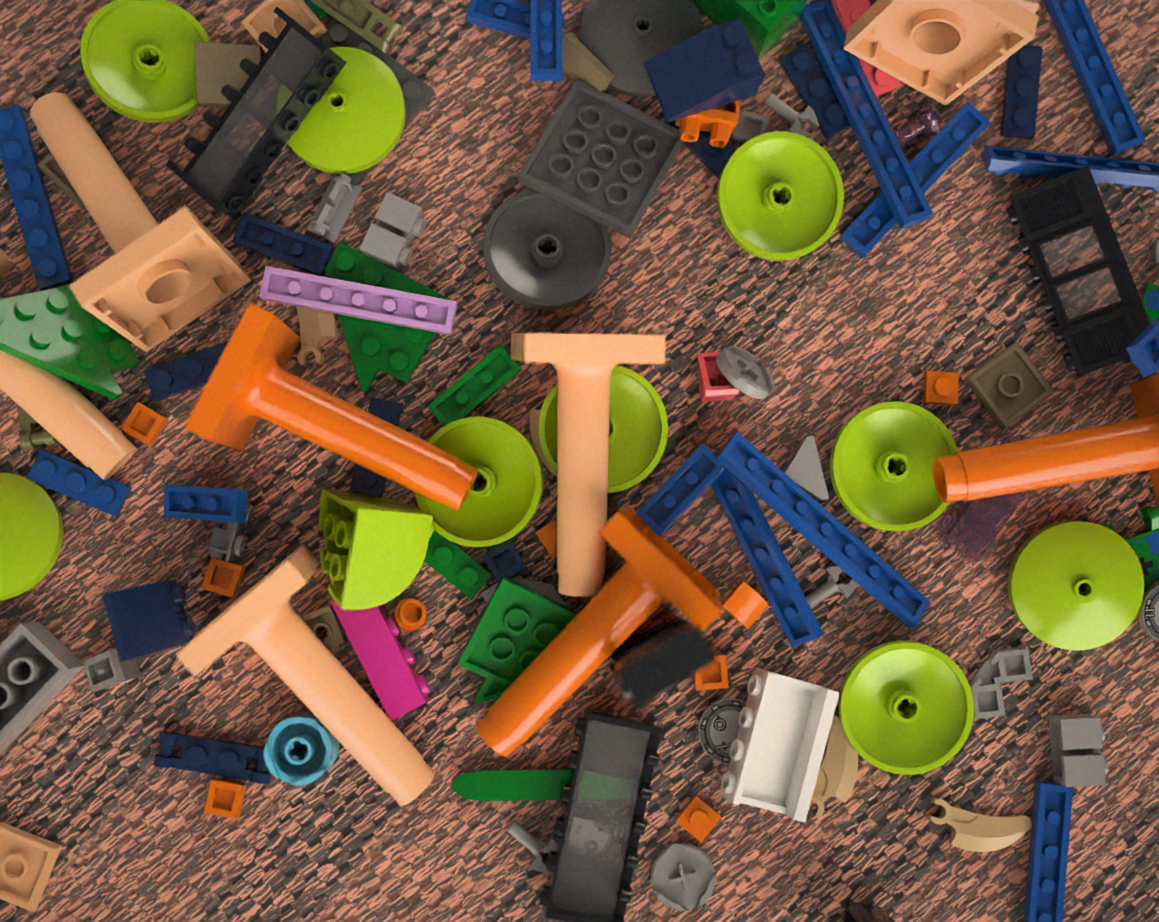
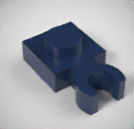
[483,540,529,583]

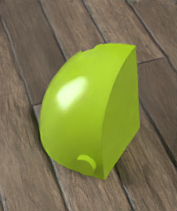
[319,489,434,610]

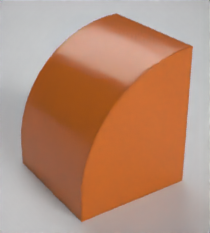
[721,581,769,630]

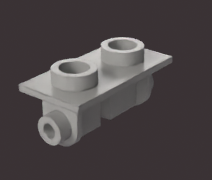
[306,173,363,243]
[208,498,254,561]

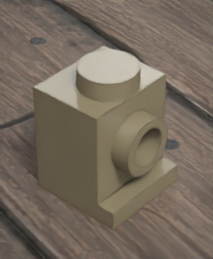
[299,605,348,654]

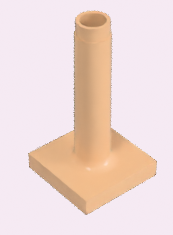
[843,0,1038,106]
[30,92,252,353]
[0,248,138,480]
[511,333,665,597]
[176,543,435,806]

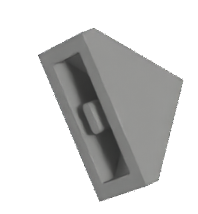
[783,435,829,501]
[83,648,141,692]

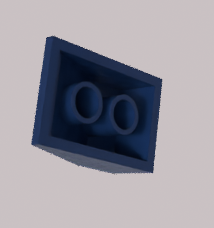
[644,18,765,123]
[102,580,196,662]

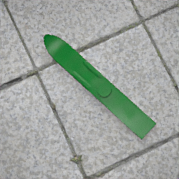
[451,769,634,801]

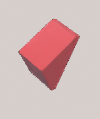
[697,352,738,402]

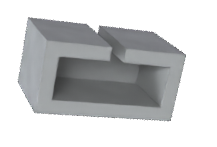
[359,192,427,271]
[1048,714,1108,787]

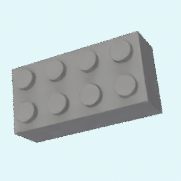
[0,621,85,755]

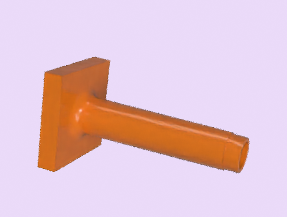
[184,302,479,511]
[932,374,1159,506]
[476,503,722,757]

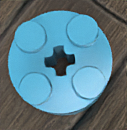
[264,712,340,786]

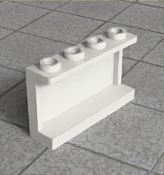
[721,668,840,822]

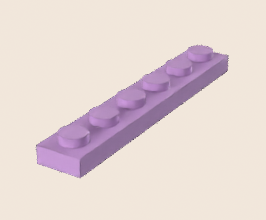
[259,266,458,335]

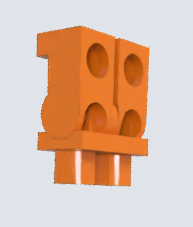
[675,100,741,148]

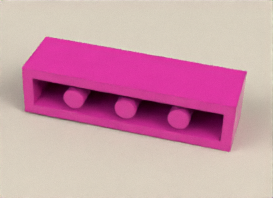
[331,601,431,721]

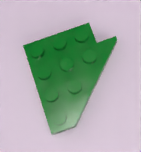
[325,242,451,394]
[0,285,139,400]
[457,575,579,704]

